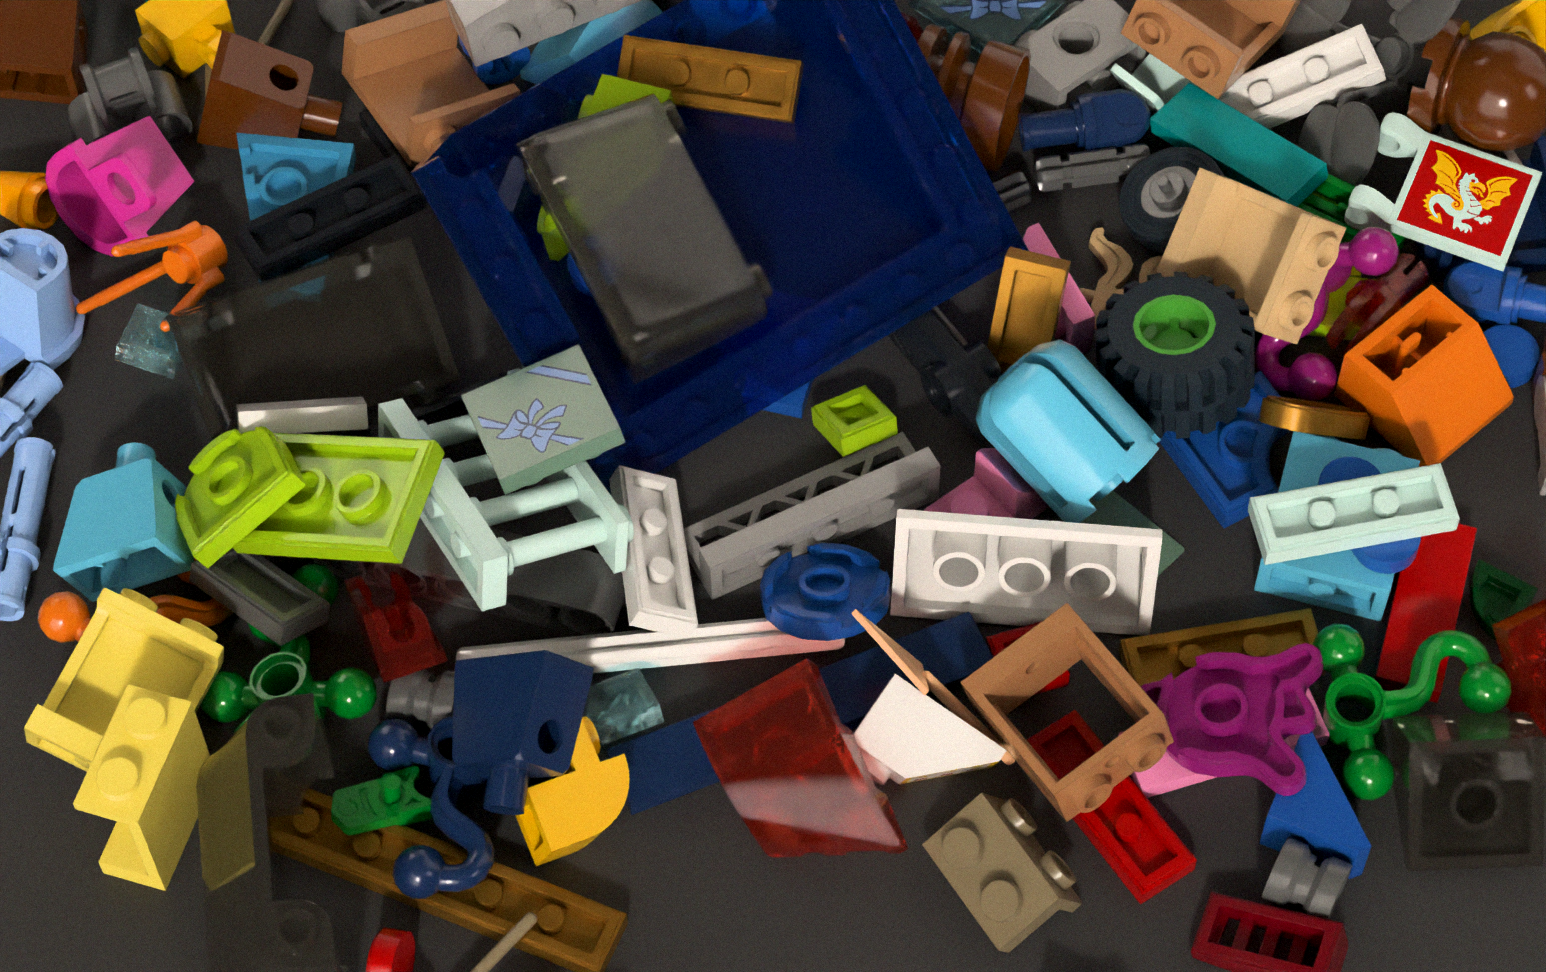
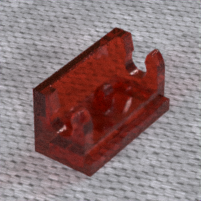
[344,571,447,683]

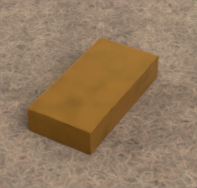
[987,247,1071,373]

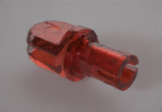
[1326,253,1429,357]

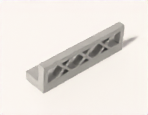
[684,431,941,600]

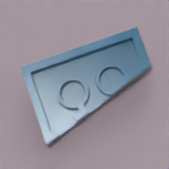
[236,133,356,305]

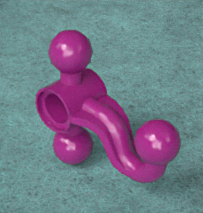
[1255,226,1399,401]

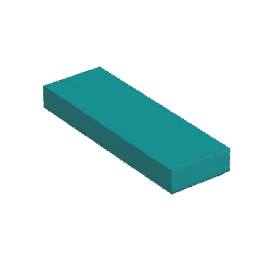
[1149,82,1328,207]

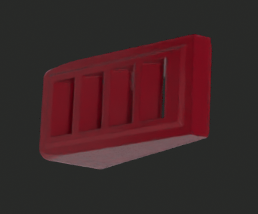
[1191,892,1348,972]

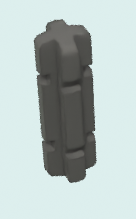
[1034,143,1151,192]

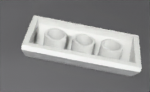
[890,509,1162,636]

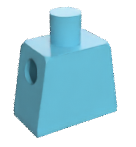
[53,442,194,602]

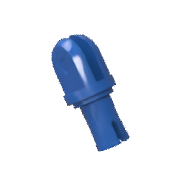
[1443,260,1546,326]

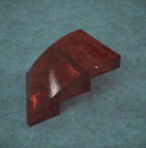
[693,658,909,858]

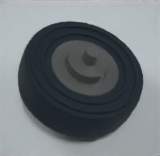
[1119,147,1224,253]

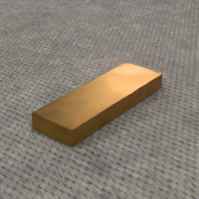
[617,35,804,124]
[1118,608,1326,686]

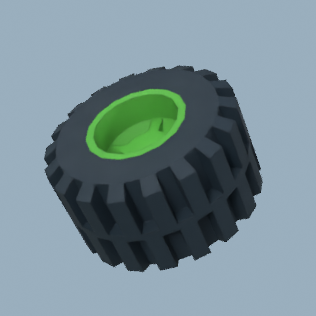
[1095,272,1255,439]

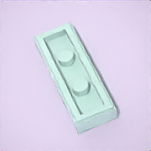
[1248,463,1460,565]

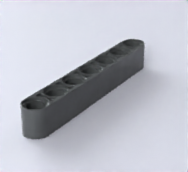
[261,518,625,636]

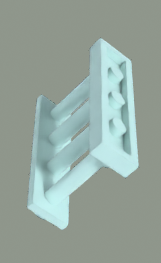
[378,368,634,611]

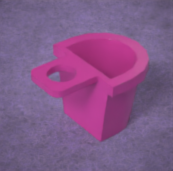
[45,115,194,257]

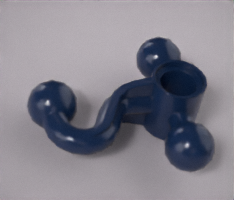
[367,716,549,899]

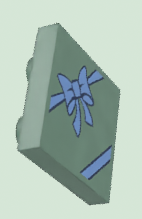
[461,344,626,495]

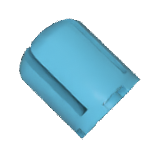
[976,339,1161,523]

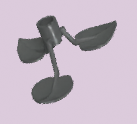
[1277,0,1461,204]

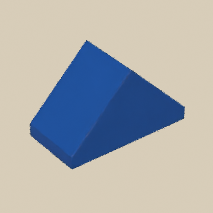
[1259,732,1372,879]

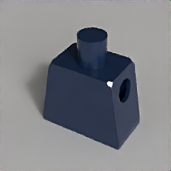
[452,650,594,815]

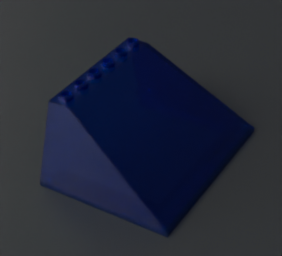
[410,0,1029,495]

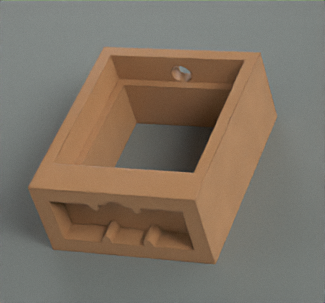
[960,603,1174,822]

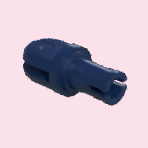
[1018,89,1151,152]

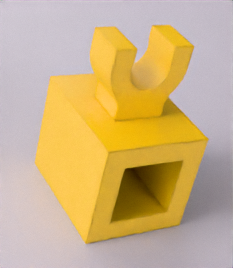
[135,0,235,79]

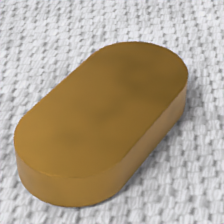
[1258,395,1370,440]

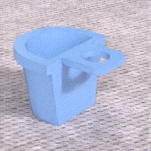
[0,228,85,377]

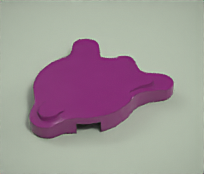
[1140,643,1324,796]

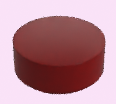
[366,927,415,972]

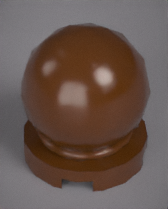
[1407,17,1546,151]

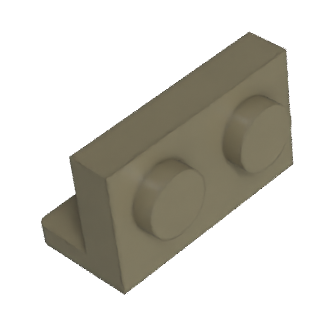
[922,792,1083,953]

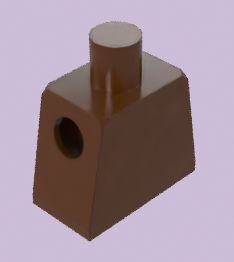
[0,0,88,104]
[197,30,343,150]

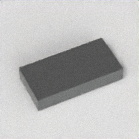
[189,548,330,646]

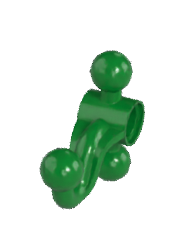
[201,563,377,738]
[1312,623,1512,801]

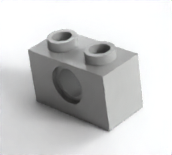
[1015,0,1146,112]

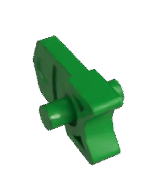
[331,766,432,835]

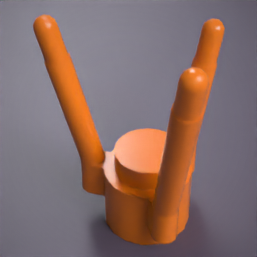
[75,220,228,332]

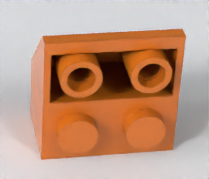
[1334,284,1514,467]

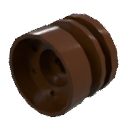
[896,24,1031,172]

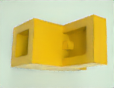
[515,716,630,866]

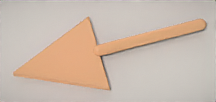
[851,609,1015,765]

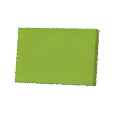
[233,433,445,564]

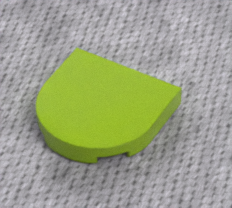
[175,426,307,569]

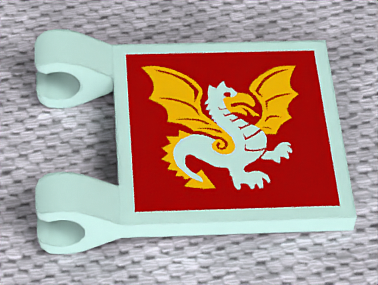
[1344,112,1543,272]

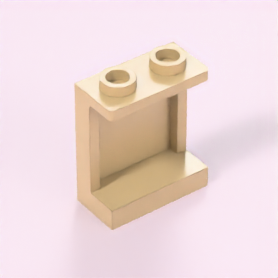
[1155,168,1346,345]

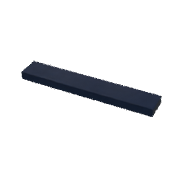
[606,612,993,815]

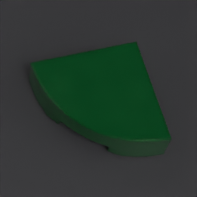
[1469,559,1538,648]

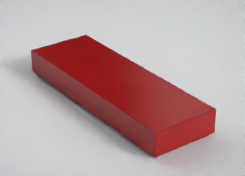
[1375,523,1477,703]
[1027,710,1197,905]

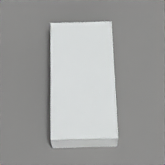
[236,397,368,434]

